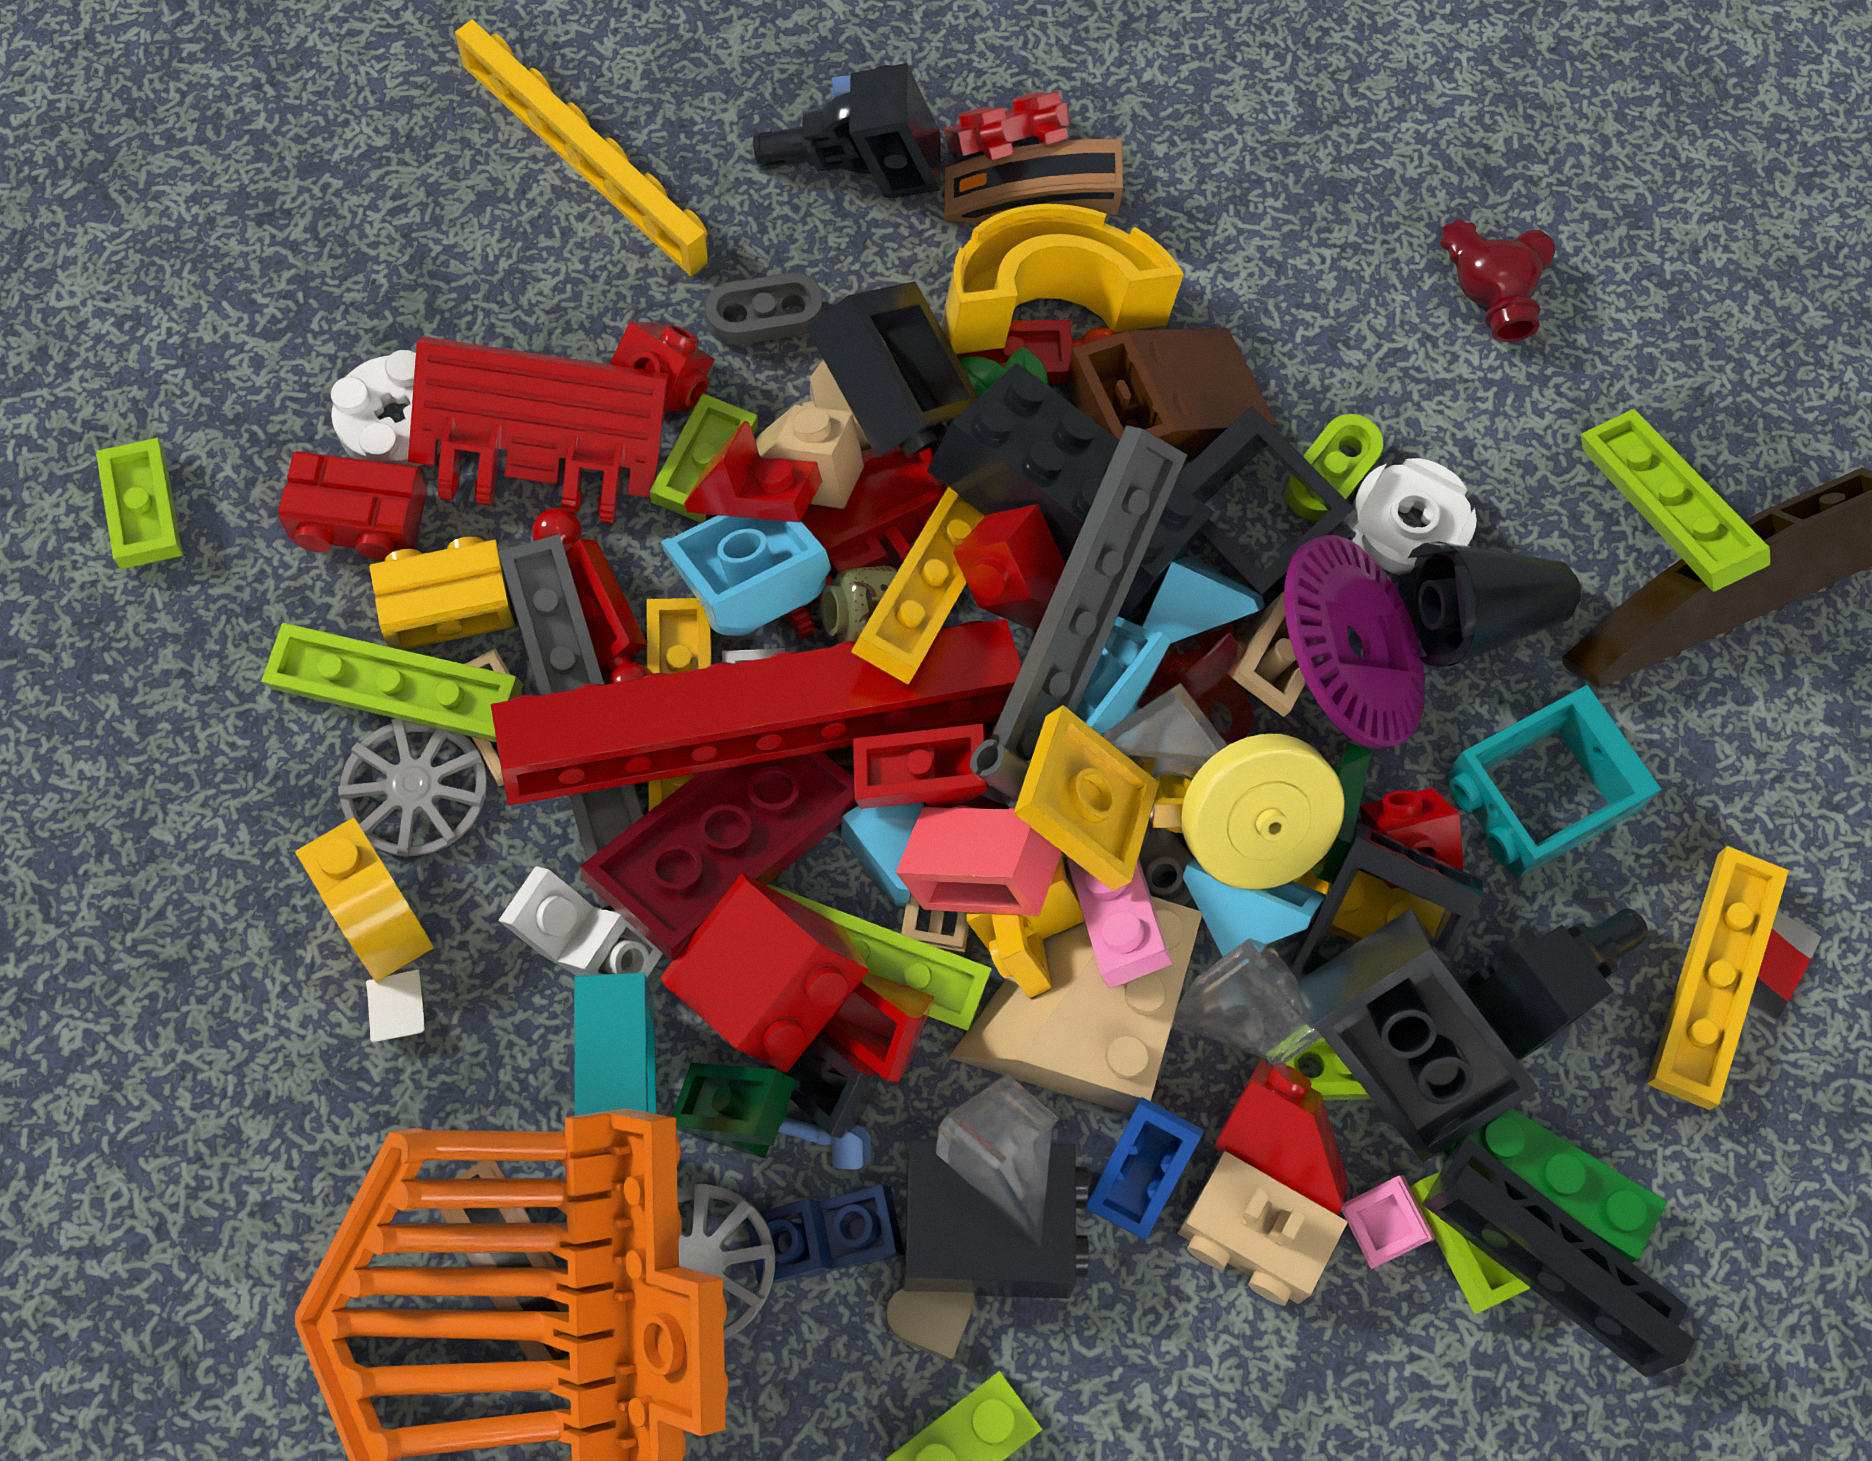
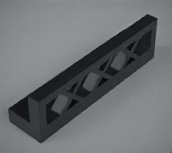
[1422,1136,1695,1377]

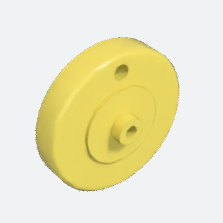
[1181,734,1345,890]

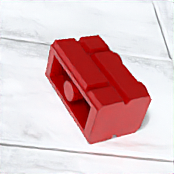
[278,451,427,560]

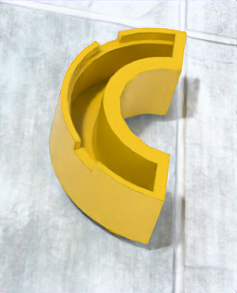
[942,204,1184,354]

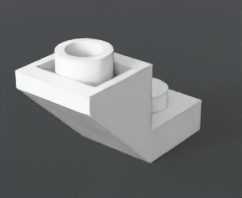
[498,866,663,978]

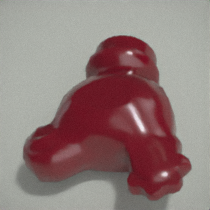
[1440,219,1556,342]

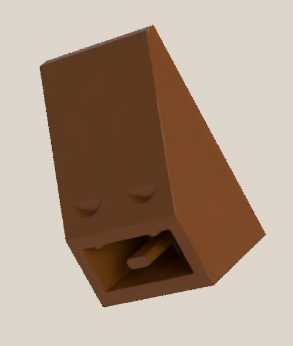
[1065,328,1277,460]

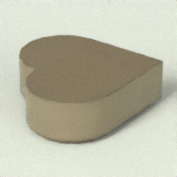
[886,1287,975,1363]

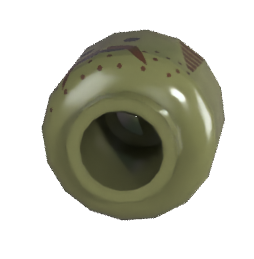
[821,566,898,643]

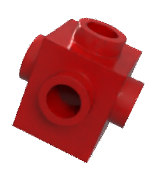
[609,321,715,412]
[1360,787,1464,890]

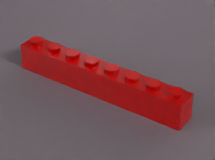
[490,618,1022,806]

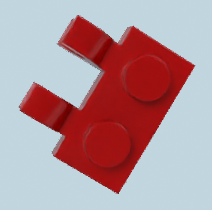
[943,91,1071,160]

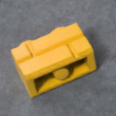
[369,537,515,650]

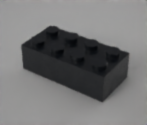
[927,362,1214,621]

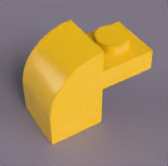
[294,817,434,983]
[966,852,1085,998]

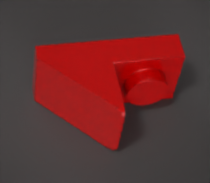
[684,421,823,523]
[853,723,988,809]

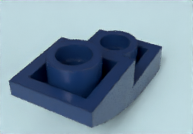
[746,1184,905,1285]

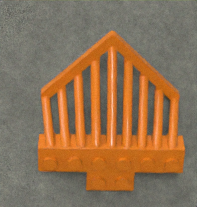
[295,1108,729,1461]

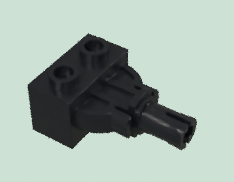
[753,63,941,198]
[1465,908,1649,1061]

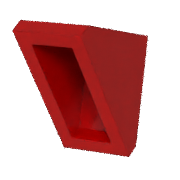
[822,972,934,1082]

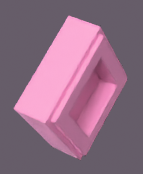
[1341,1175,1436,1269]

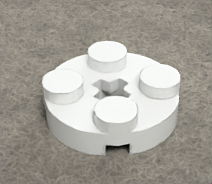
[331,350,441,467]
[1352,458,1477,575]

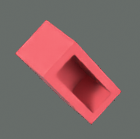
[896,805,1062,916]

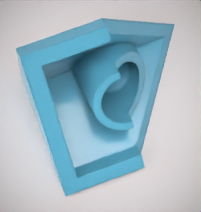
[1142,556,1266,643]

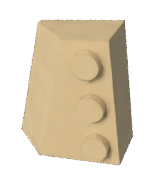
[949,896,1203,1115]

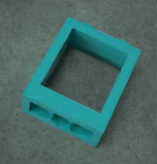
[1446,685,1662,880]
[575,973,657,1116]

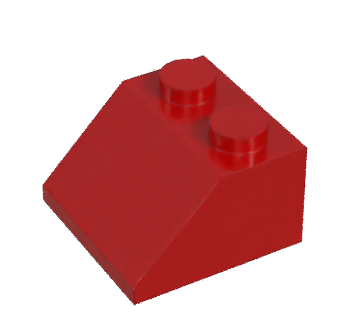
[660,873,870,1073]

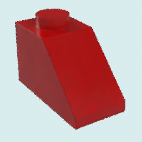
[953,504,1066,629]
[1213,1059,1349,1215]

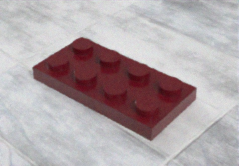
[580,751,858,961]

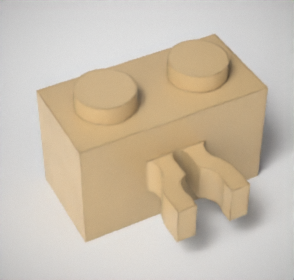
[1177,1151,1348,1306]

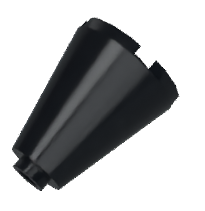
[1399,541,1581,668]

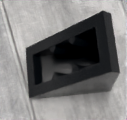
[769,1030,881,1139]

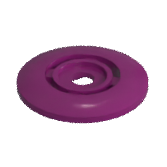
[1284,535,1426,749]

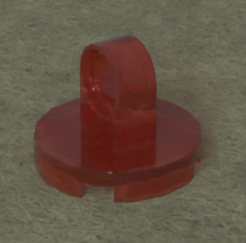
[1137,623,1254,747]

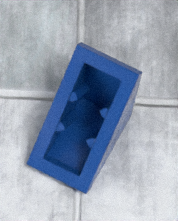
[1086,1097,1204,1241]

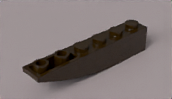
[1562,467,1872,688]

